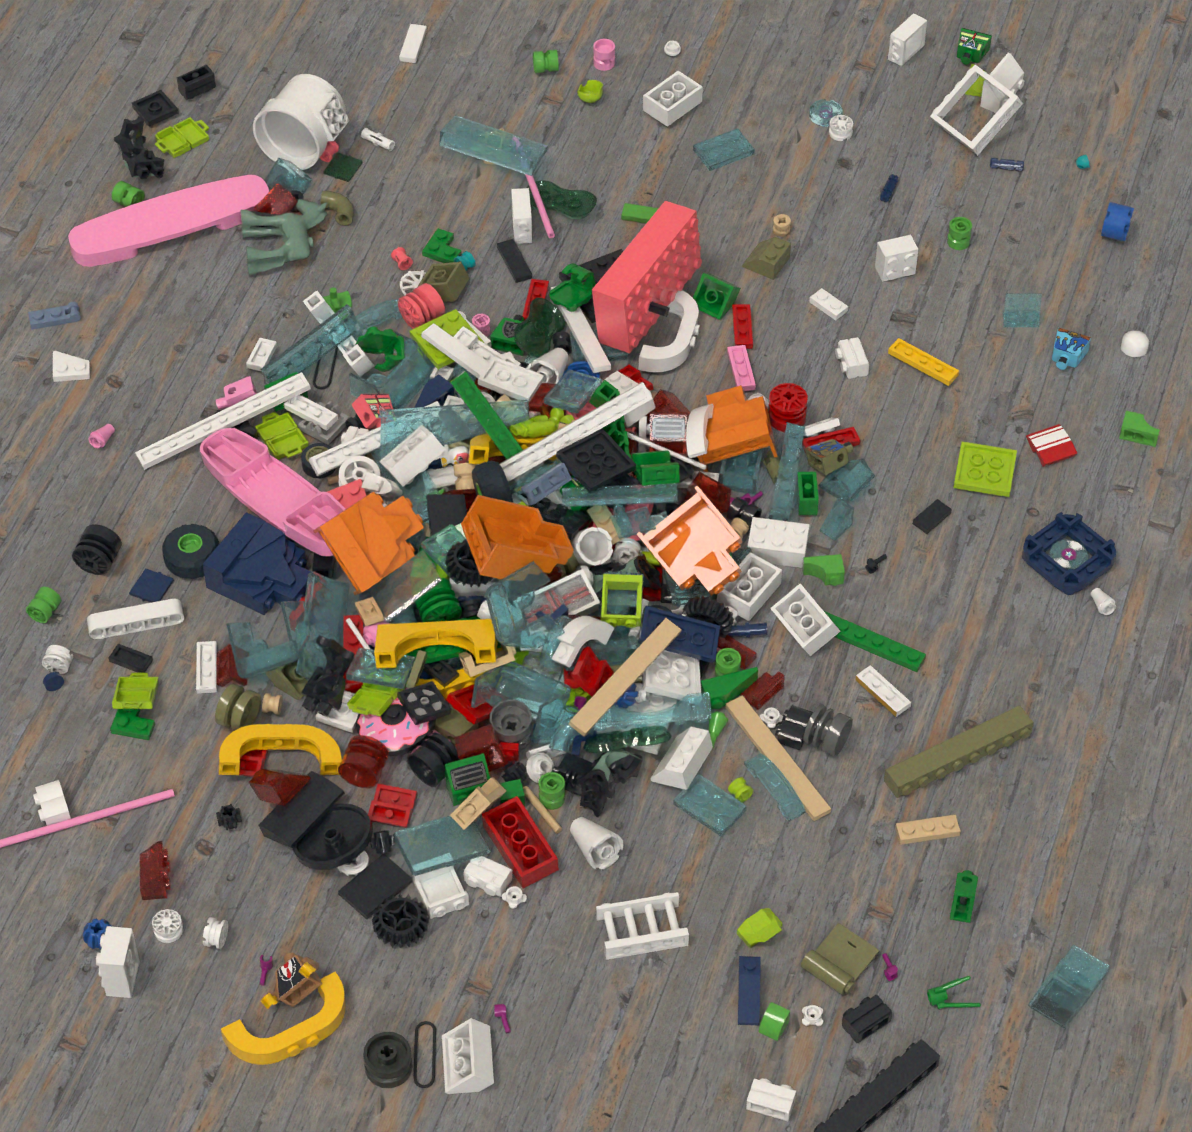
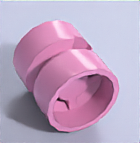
[593,39,615,71]

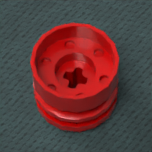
[768,383,808,433]

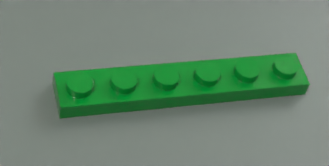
[450,371,523,460]
[824,611,926,672]

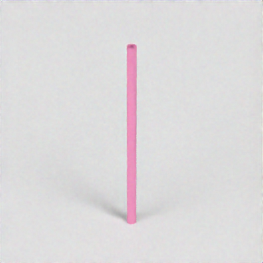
[512,136,555,238]
[0,789,175,848]

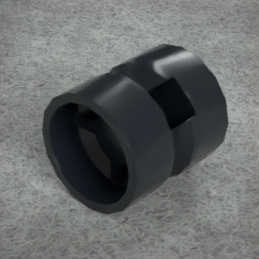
[726,497,762,530]

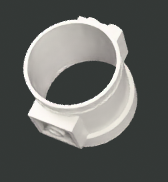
[253,74,349,170]

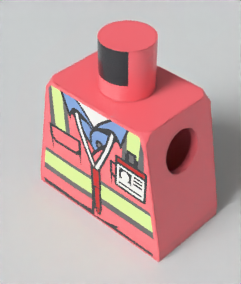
[352,394,395,429]

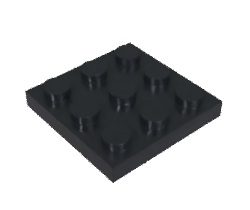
[556,428,636,493]
[529,498,591,540]

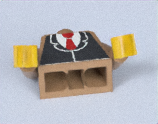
[261,953,322,1009]

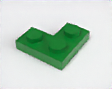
[422,228,462,263]
[110,709,155,740]

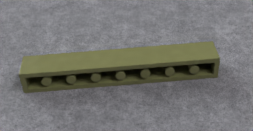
[884,705,1034,798]

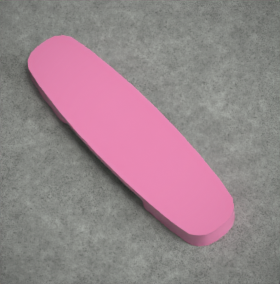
[68,175,271,267]
[200,428,345,556]

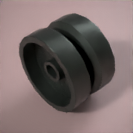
[363,1032,412,1088]

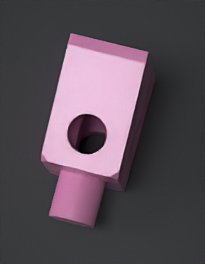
[216,376,257,410]

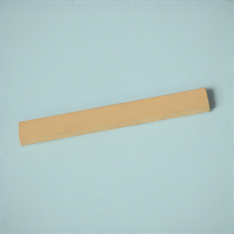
[568,618,681,737]
[726,695,831,821]

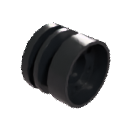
[72,524,122,575]
[407,732,461,787]

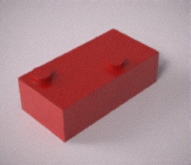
[482,796,559,889]

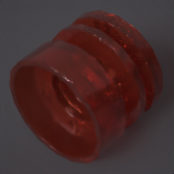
[338,735,389,788]

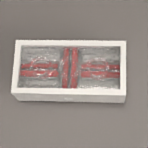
[512,569,600,631]

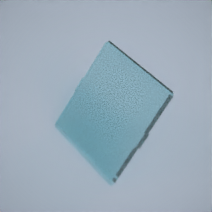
[370,549,442,623]
[393,816,491,876]

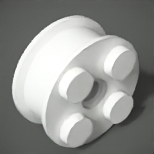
[339,456,380,495]

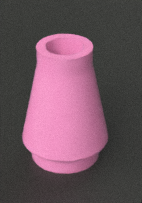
[89,424,115,448]

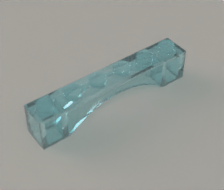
[768,422,805,521]
[593,692,711,731]

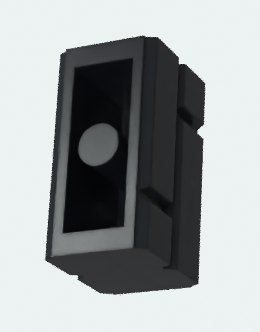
[177,65,216,100]
[842,995,892,1043]

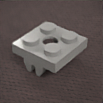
[298,401,350,445]

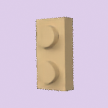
[355,597,384,626]

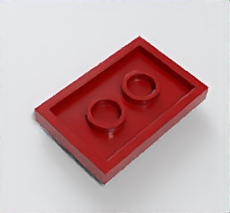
[446,680,507,724]

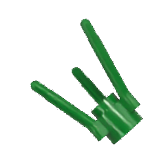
[927,976,981,1009]

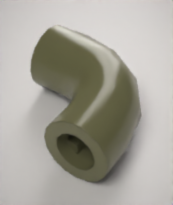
[321,191,354,225]

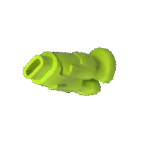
[509,406,574,438]

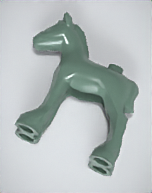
[240,199,327,275]

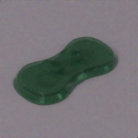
[526,180,597,219]
[514,298,565,358]
[583,725,672,753]

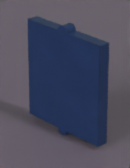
[129,568,174,603]

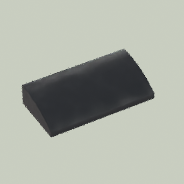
[258,771,345,848]

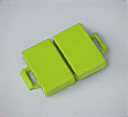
[155,117,209,158]
[255,412,309,460]
[347,670,407,716]
[112,673,159,709]

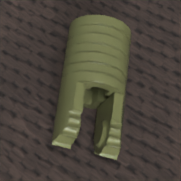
[763,450,788,485]

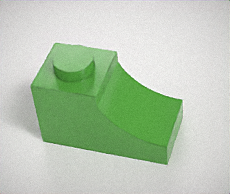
[1119,411,1160,447]
[802,554,845,586]

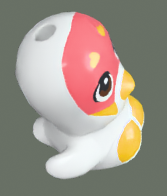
[440,444,469,467]

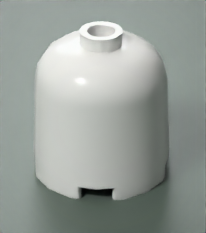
[570,527,613,567]

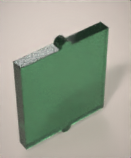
[323,152,363,182]

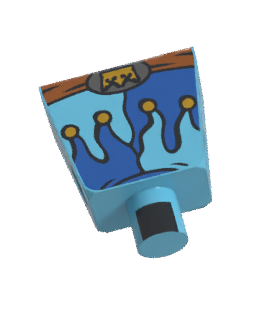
[1052,327,1091,370]

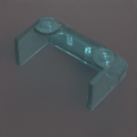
[349,330,434,414]
[485,561,565,649]
[226,601,311,679]
[471,662,571,736]

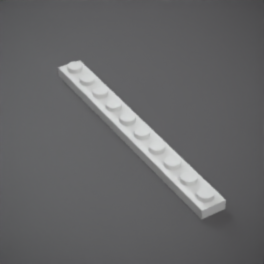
[135,372,311,470]
[500,382,652,482]

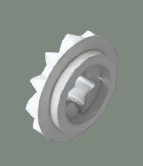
[337,851,368,876]

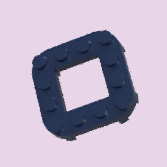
[1022,512,1116,595]

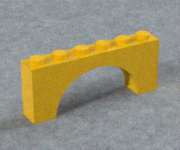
[374,619,498,668]

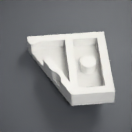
[53,351,90,382]

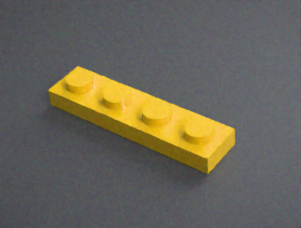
[888,338,959,386]

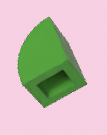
[758,1002,790,1041]

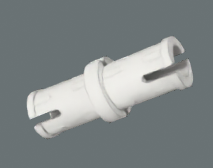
[361,128,395,151]

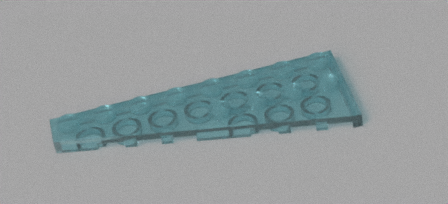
[380,399,529,461]

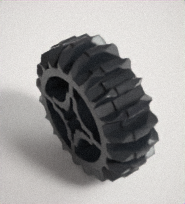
[445,539,493,587]
[682,596,734,640]
[372,894,429,948]

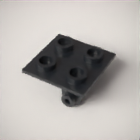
[552,752,593,796]

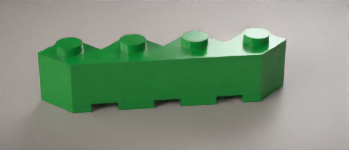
[589,380,632,459]

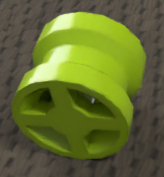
[728,777,754,803]

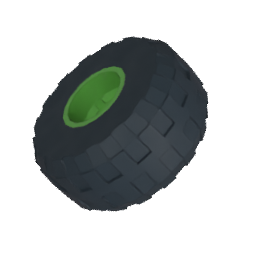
[472,461,513,503]
[162,524,219,579]

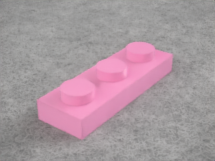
[727,345,756,391]

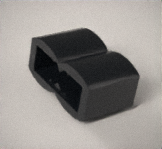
[775,705,813,750]

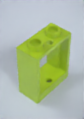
[601,574,643,628]

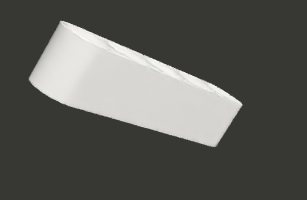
[87,599,184,639]

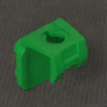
[549,263,596,312]
[355,326,404,372]

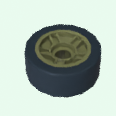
[301,443,336,479]

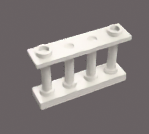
[596,892,689,960]

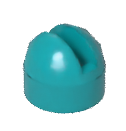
[1076,154,1090,169]

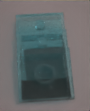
[1028,945,1110,1028]

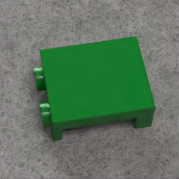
[632,450,680,486]

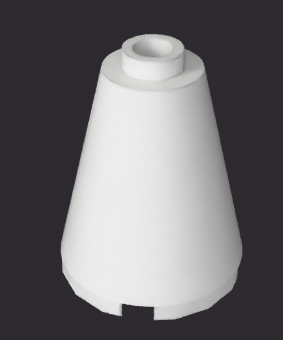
[526,348,569,393]
[570,817,623,869]

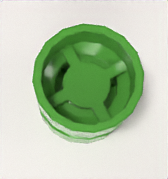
[533,49,559,73]
[111,181,145,207]
[947,217,972,250]
[26,587,62,623]
[715,648,741,677]
[538,772,565,810]

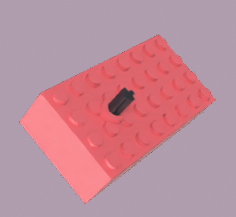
[592,201,702,354]

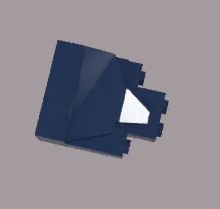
[203,512,316,615]

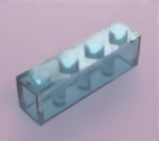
[559,635,641,671]

